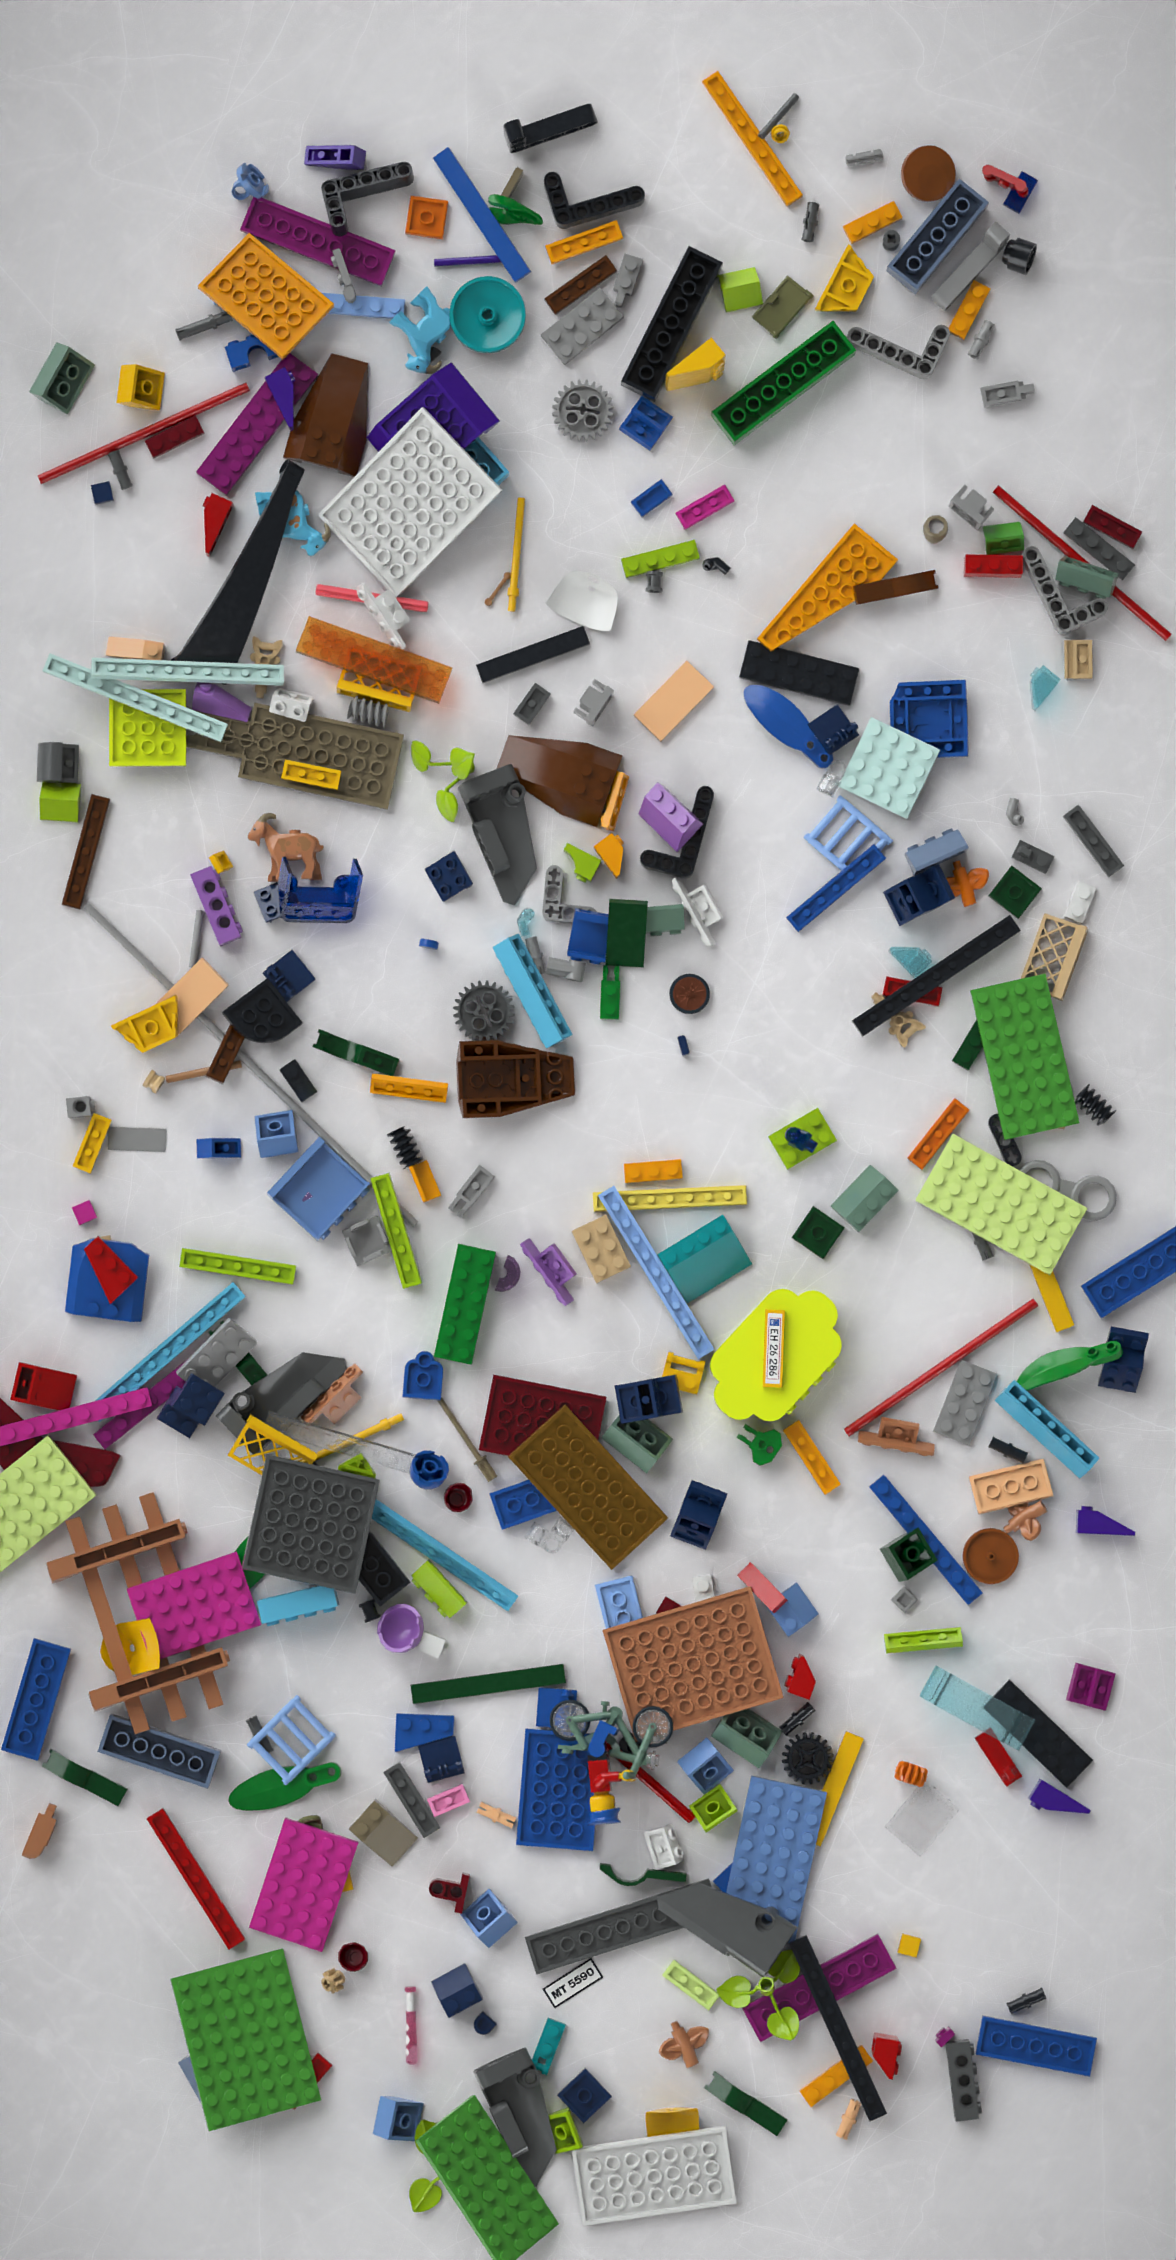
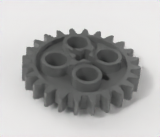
[453,980,515,1041]

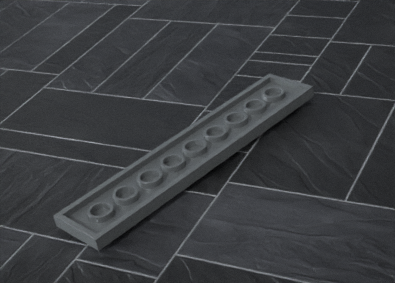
[525,1878,712,1975]

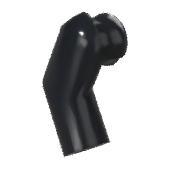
[702,557,731,575]

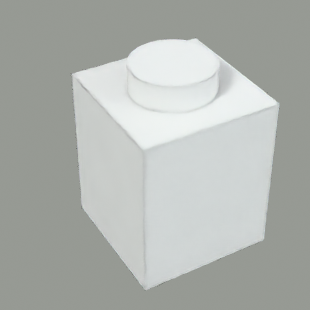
[417,1631,448,1658]

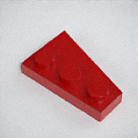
[84,1236,139,1304]

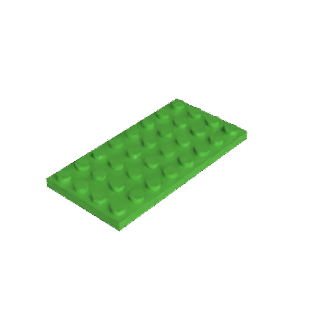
[970,974,1080,1140]
[416,2095,559,2260]

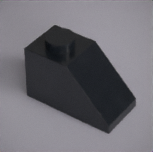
[279,1059,317,1102]

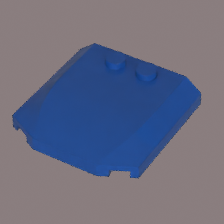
[890,680,969,758]
[65,1238,150,1322]

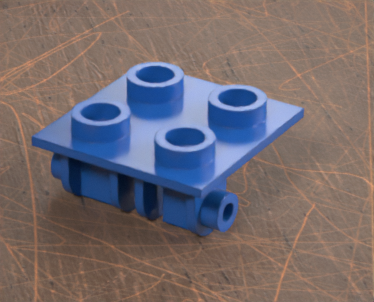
[536,1687,577,1729]

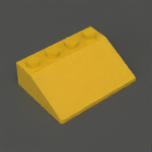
[665,337,726,391]

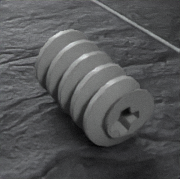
[347,696,389,728]

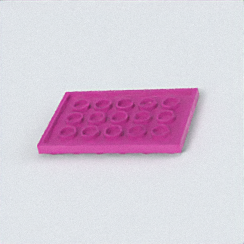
[127,1551,261,1659]
[249,1817,359,1952]

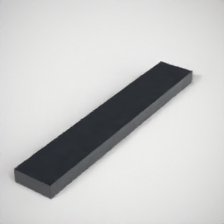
[476,626,590,683]

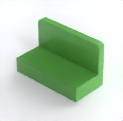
[983,522,1024,555]

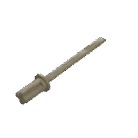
[437,1397,497,1482]

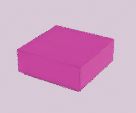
[72,1200,97,1225]

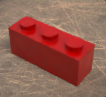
[964,554,1023,578]

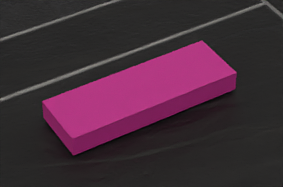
[675,484,734,530]

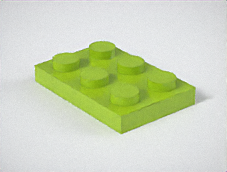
[768,1108,837,1170]

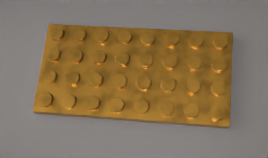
[508,1405,668,1570]

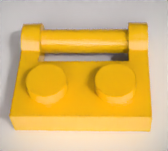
[662,1352,706,1395]

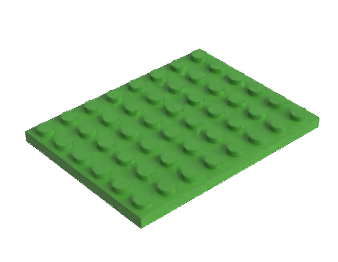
[170,1948,321,2131]

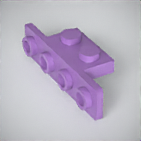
[520,1238,577,1306]

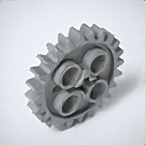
[552,379,614,442]

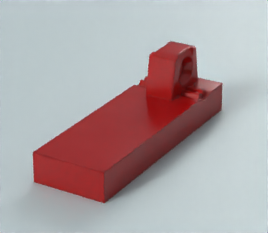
[974,1727,1022,1787]

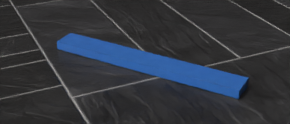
[433,147,531,283]

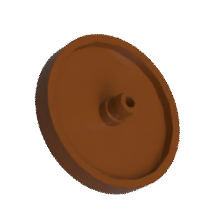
[901,145,956,202]
[962,1528,1019,1584]

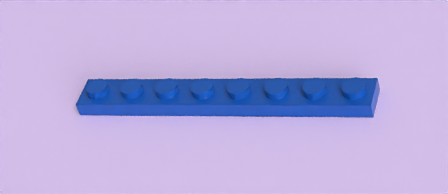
[869,1474,983,1605]

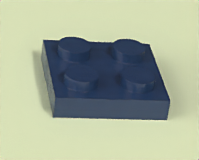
[557,2068,612,2124]

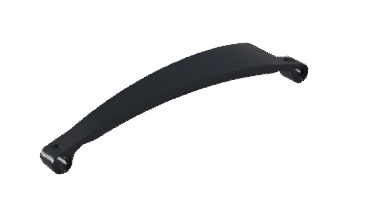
[170,459,305,685]

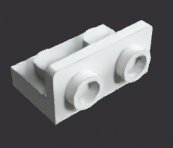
[269,687,314,722]
[644,1824,683,1870]

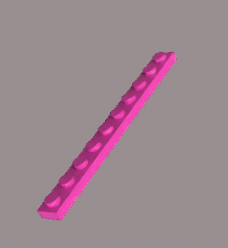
[0,1387,153,1446]

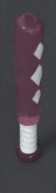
[404,1986,418,2065]

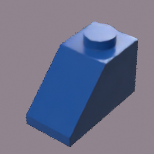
[196,1138,241,1159]

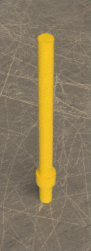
[507,497,525,612]
[299,1413,404,1463]

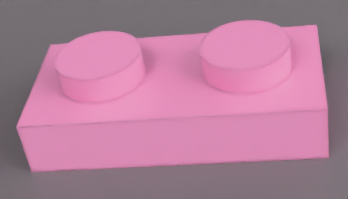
[427,1784,470,1817]

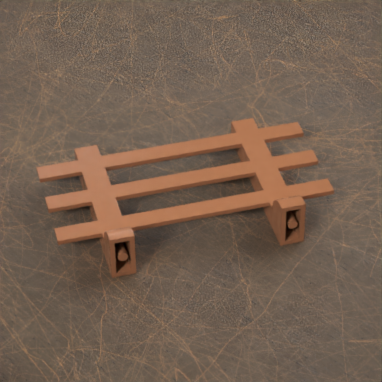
[46,1492,230,1734]

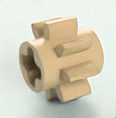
[321,1968,345,1994]

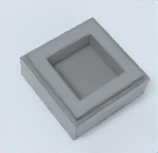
[891,1586,918,1613]

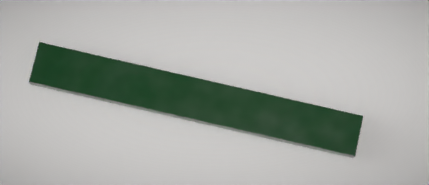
[410,1664,566,1704]

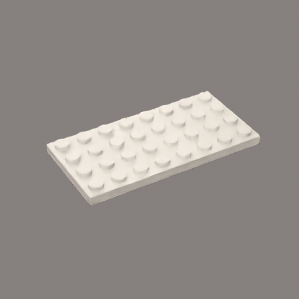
[572,2126,736,2226]

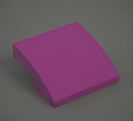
[1066,1662,1116,1711]

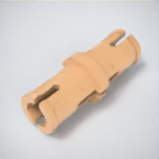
[476,1801,516,1829]
[836,2099,862,2140]

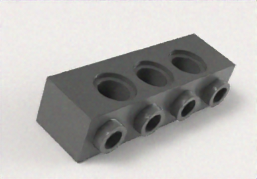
[946,2039,982,2122]

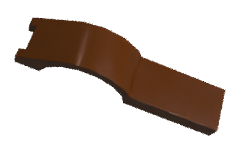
[853,570,939,605]

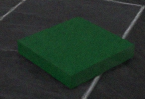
[988,865,1042,919]
[791,1206,845,1259]

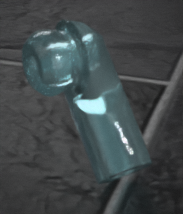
[517,908,535,937]

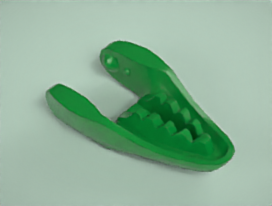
[488,194,543,225]

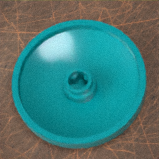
[449,276,526,353]

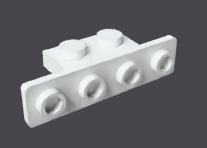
[355,583,411,652]
[672,877,723,947]

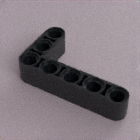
[503,104,598,153]
[321,162,414,237]
[544,172,645,229]
[640,786,714,879]

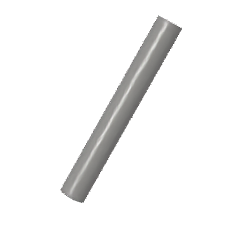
[189,910,204,967]

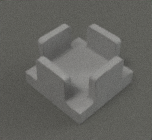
[948,485,994,531]
[574,679,614,727]
[342,1216,392,1266]

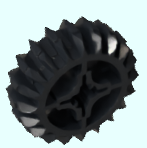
[782,1732,834,1785]

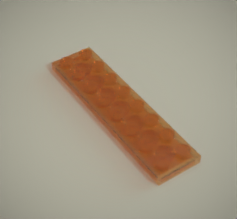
[296,616,453,704]

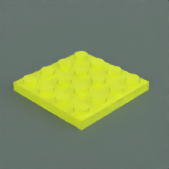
[109,689,186,767]

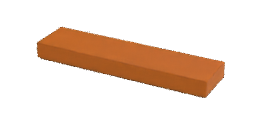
[907,1098,969,1170]

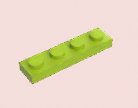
[621,540,700,578]
[884,1627,963,1654]

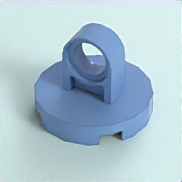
[231,163,269,200]

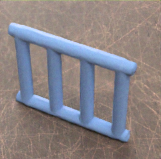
[804,795,893,871]
[247,1695,336,1785]

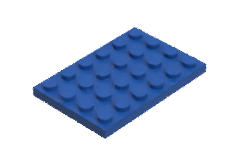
[516,1728,595,1851]

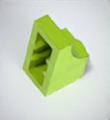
[564,843,601,883]

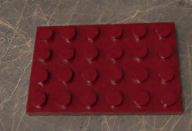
[479,1374,607,1456]

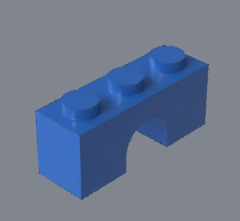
[225,335,279,372]

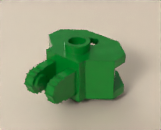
[737,1424,782,1466]

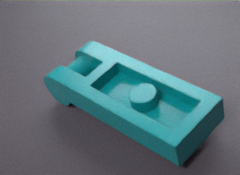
[532,2017,566,2076]

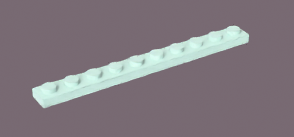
[43,653,228,743]
[91,658,284,686]

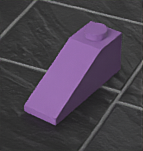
[191,682,252,722]

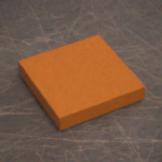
[405,196,448,240]

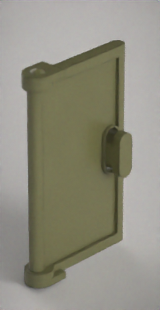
[752,275,814,339]

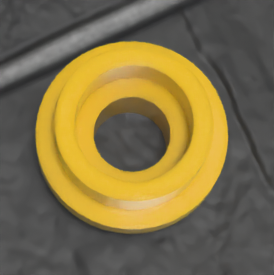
[771,124,790,143]

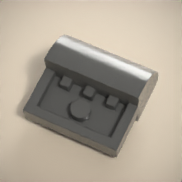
[37,742,79,784]

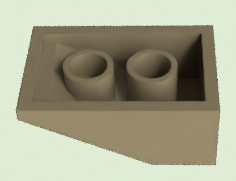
[349,1799,418,1867]

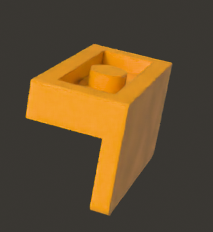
[409,1160,441,1203]

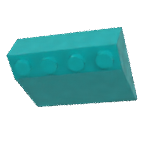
[657,1215,752,1304]

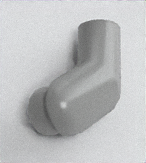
[1006,798,1024,826]

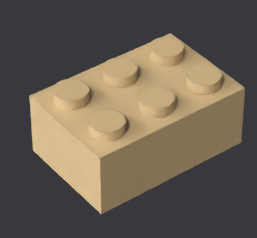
[572,1215,631,1284]

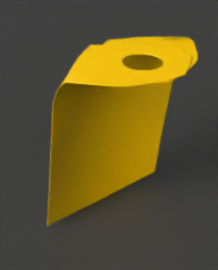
[100,1618,160,1675]
[645,2107,699,2137]

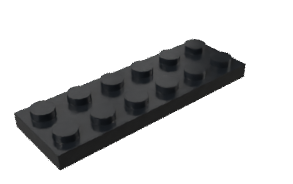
[739,640,859,706]
[983,1679,1093,1788]

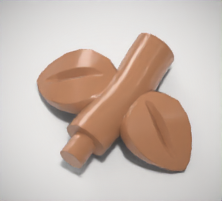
[1003,1500,1048,1541]
[659,2021,709,2068]

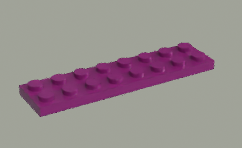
[240,197,396,287]
[196,353,319,496]
[742,1933,897,2042]

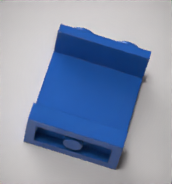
[567,908,608,965]

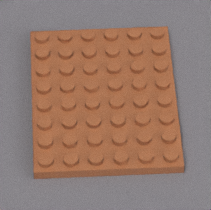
[603,1586,784,1742]

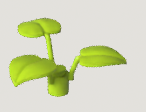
[411,740,475,822]
[716,1949,800,2041]
[409,2119,442,2212]

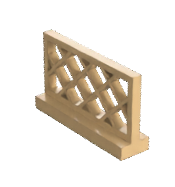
[1021,913,1088,1001]

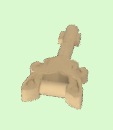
[250,636,283,698]
[871,992,926,1048]

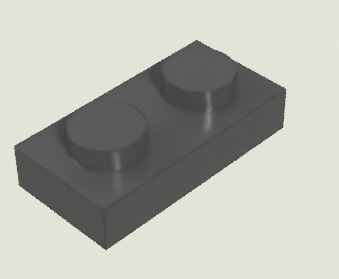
[513,683,551,725]

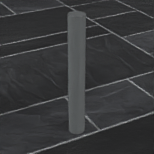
[758,93,799,139]

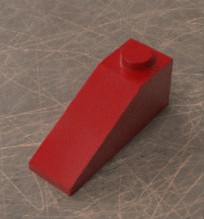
[203,493,234,557]

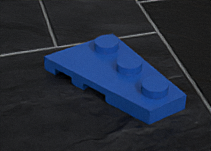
[395,1713,454,1752]

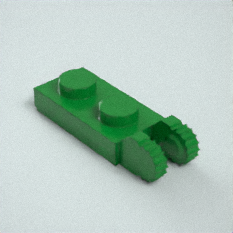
[600,965,620,1020]

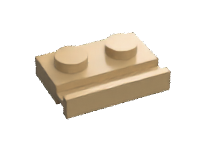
[1064,640,1093,679]

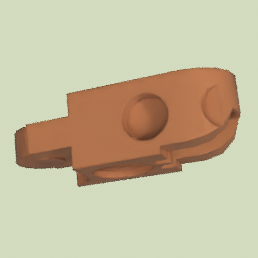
[22,1803,57,1859]

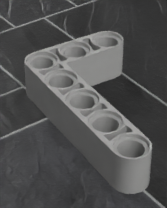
[931,222,1010,311]
[847,325,950,379]
[1022,546,1108,634]

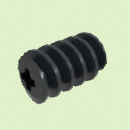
[1075,1084,1117,1126]
[387,1126,424,1170]

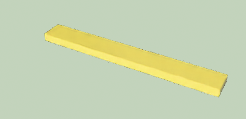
[593,1185,747,1212]

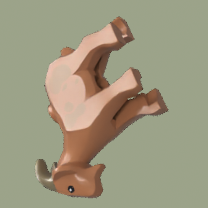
[248,813,324,882]

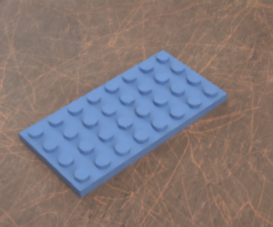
[726,1775,827,1943]

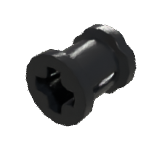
[359,1599,381,1623]

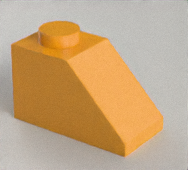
[594,833,624,879]

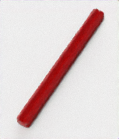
[606,1742,695,1823]

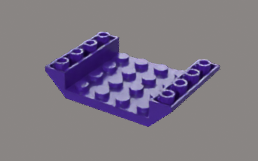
[366,362,500,452]

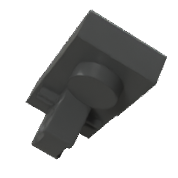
[1011,840,1055,874]

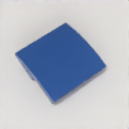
[619,396,673,451]

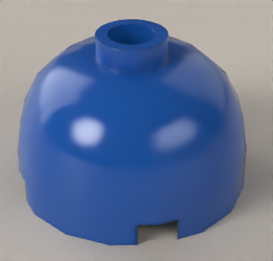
[409,1451,449,1490]

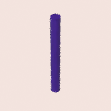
[434,255,502,267]

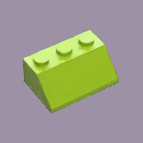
[411,1559,467,1618]

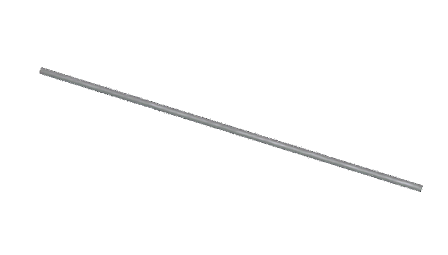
[84,903,418,1227]

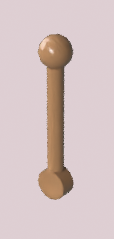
[485,572,511,606]

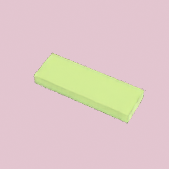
[662,1960,719,2011]

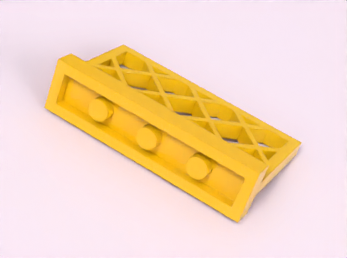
[337,647,422,712]
[228,1414,318,1475]

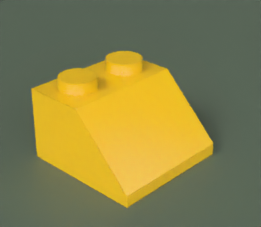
[116,364,165,410]

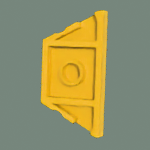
[815,244,874,312]
[111,995,178,1053]

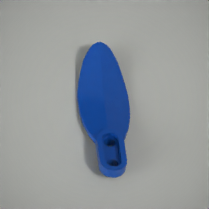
[744,685,833,768]

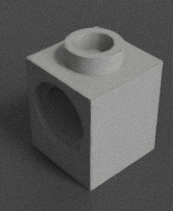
[66,1096,95,1119]

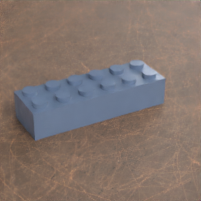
[886,178,989,295]
[97,1714,221,1789]

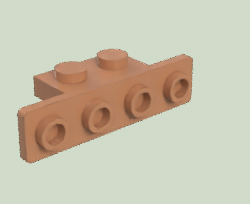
[301,1364,363,1426]
[858,1417,935,1456]

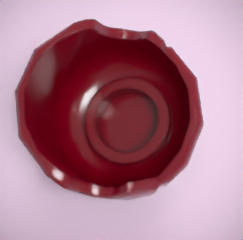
[444,1483,473,1512]
[338,1942,368,1972]

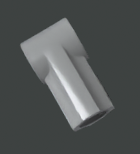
[546,957,586,982]

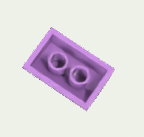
[638,782,703,852]

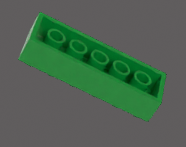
[434,1244,496,1365]

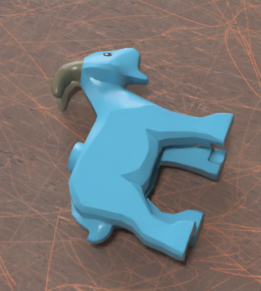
[389,286,451,374]

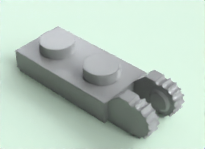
[331,248,356,304]
[448,1165,495,1218]

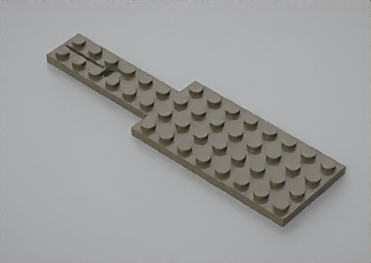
[186,702,404,810]

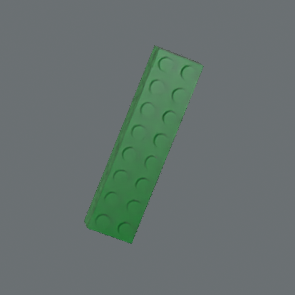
[711,321,856,446]

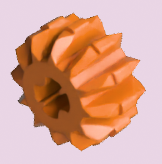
[894,1761,928,1787]

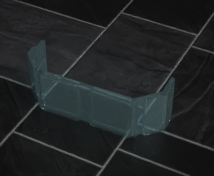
[920,1665,1035,1751]

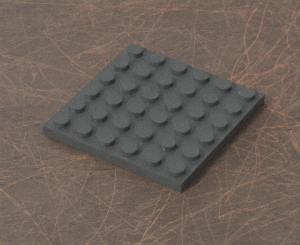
[241,1455,380,1594]

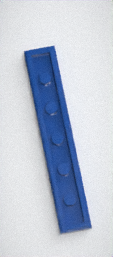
[786,844,886,932]

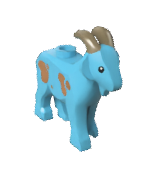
[255,490,331,556]

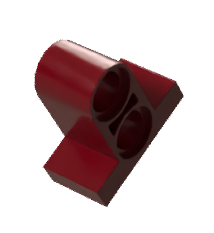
[429,1872,470,1914]

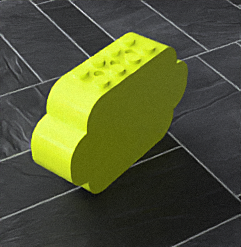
[710,1289,842,1421]

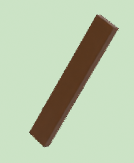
[62,794,111,910]

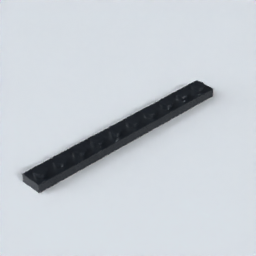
[852,915,1021,1037]
[789,1935,887,2122]

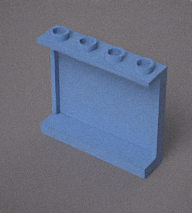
[267,1137,370,1241]

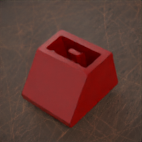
[784,1654,816,1700]
[871,2032,902,2080]

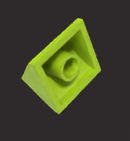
[718,267,763,312]
[39,782,81,822]
[689,1784,738,1832]
[548,2107,583,2154]

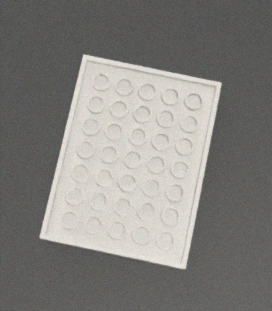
[318,407,503,598]

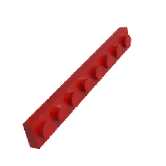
[146,1808,246,1950]

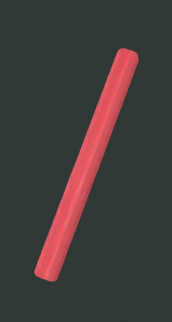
[315,584,428,612]

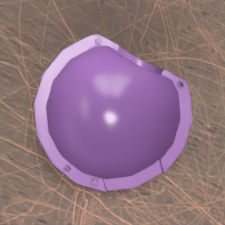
[377,1604,424,1653]

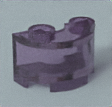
[495,1255,521,1292]

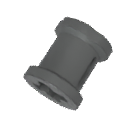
[882,230,900,251]
[645,571,663,593]

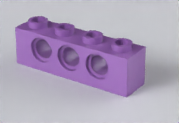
[190,866,243,947]

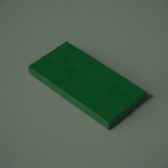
[605,899,648,968]

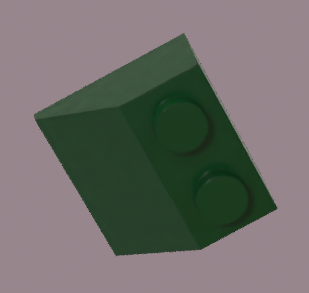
[880,1527,938,1582]

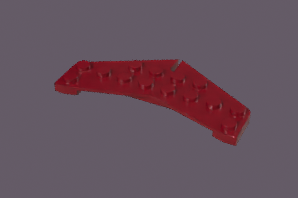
[0,1398,121,1487]

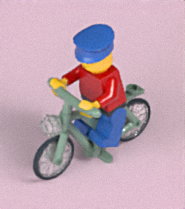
[550,1700,673,1826]

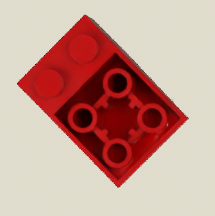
[10,1362,77,1411]

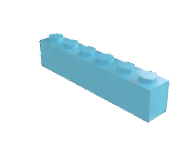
[492,934,573,1049]
[994,1380,1099,1479]

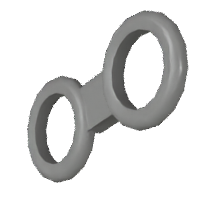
[1019,1160,1117,1221]

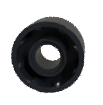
[1002,238,1037,275]

